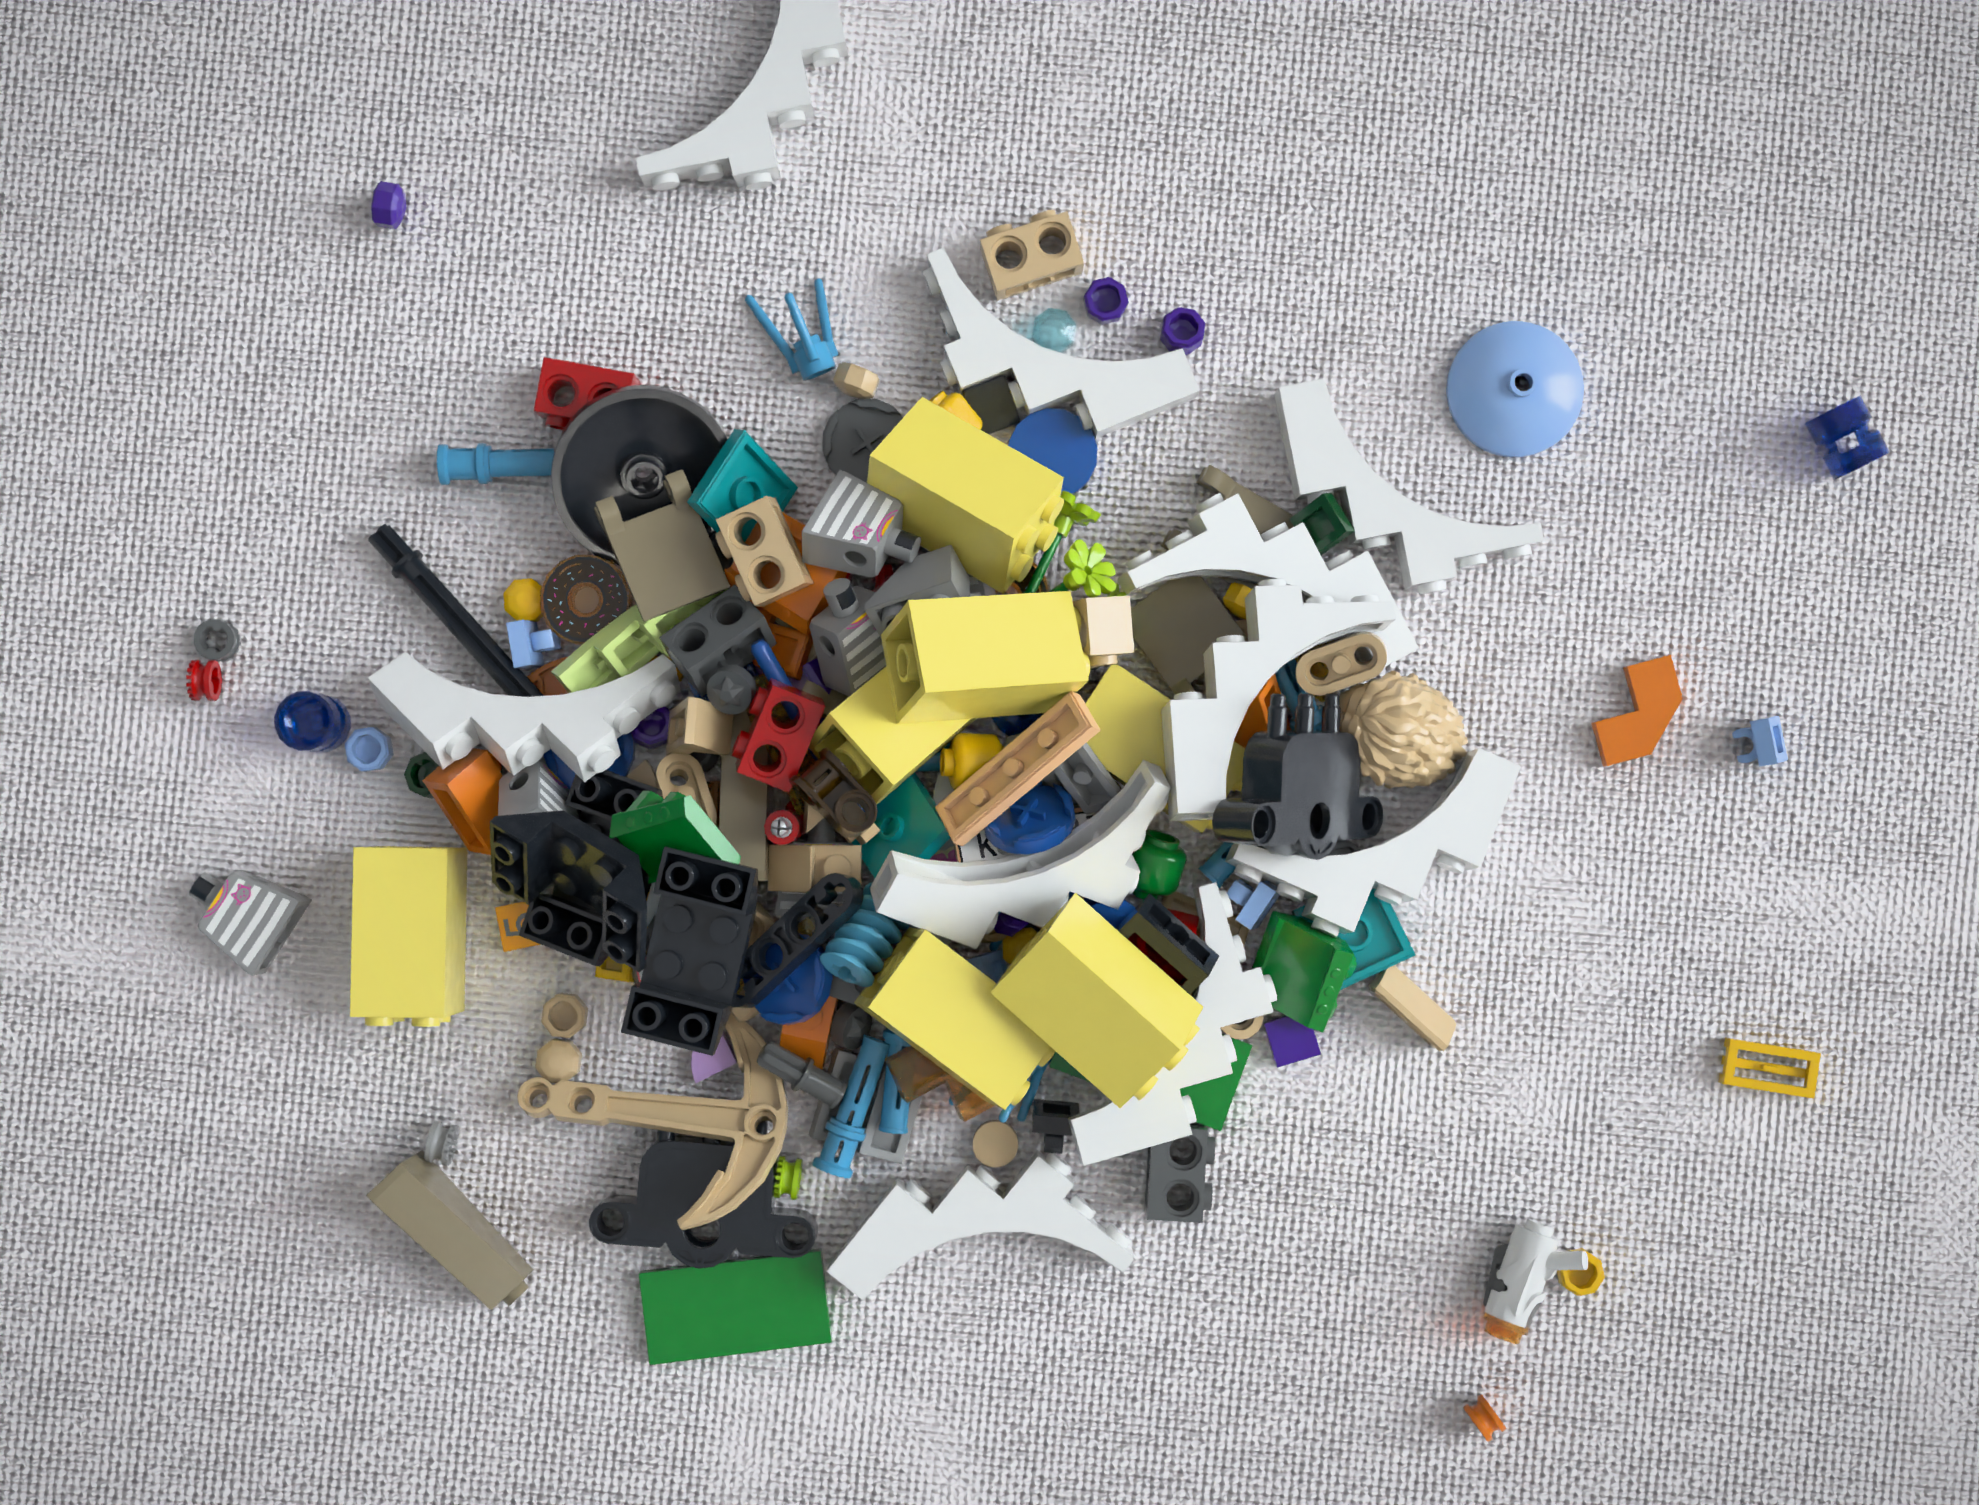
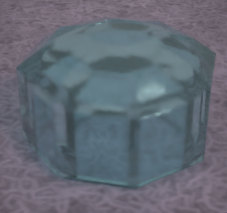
[1032,308,1076,353]

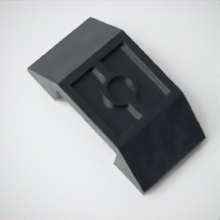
[519,770,663,967]
[490,810,647,973]
[621,846,758,1056]

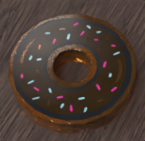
[540,555,633,645]

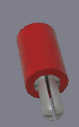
[764,809,803,845]

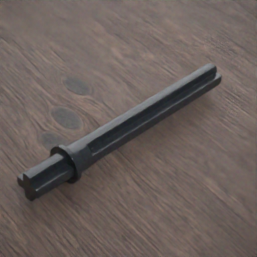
[368,524,544,697]

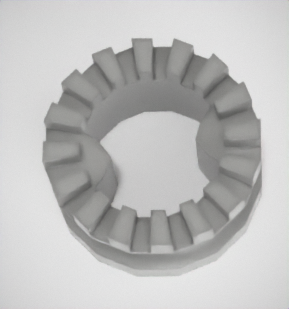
[424,1121,459,1166]

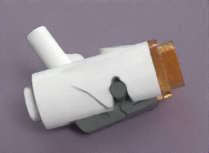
[1483,1218,1588,1344]

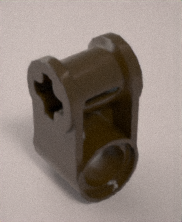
[789,748,878,838]

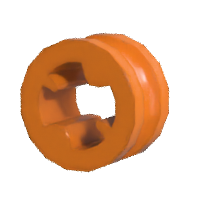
[1463,1394,1507,1442]

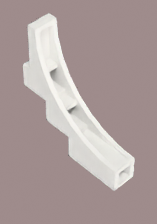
[636,0,848,190]
[922,247,1200,439]
[1274,378,1544,595]
[1117,493,1419,667]
[1161,579,1396,821]
[368,652,681,782]
[1225,748,1521,938]
[870,760,1171,949]
[1068,882,1277,1166]
[827,1150,1135,1301]

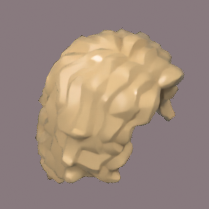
[1339,670,1468,789]

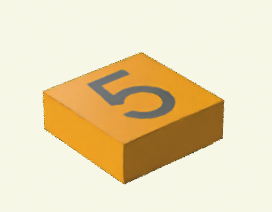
[495,902,541,952]

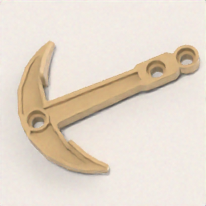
[517,1013,788,1230]

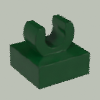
[1289,493,1355,556]

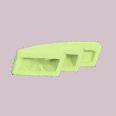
[551,589,728,693]

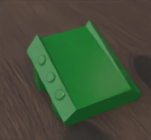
[609,790,741,884]
[1252,911,1357,1033]

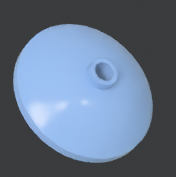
[1446,321,1584,457]

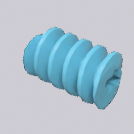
[819,882,910,987]

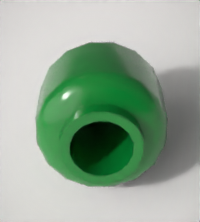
[1132,830,1187,900]

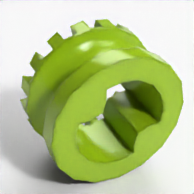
[774,1156,803,1200]

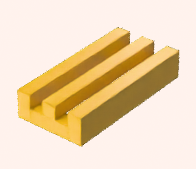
[1718,1037,1821,1099]

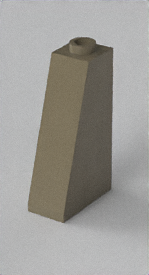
[719,705,774,881]
[366,1150,534,1310]

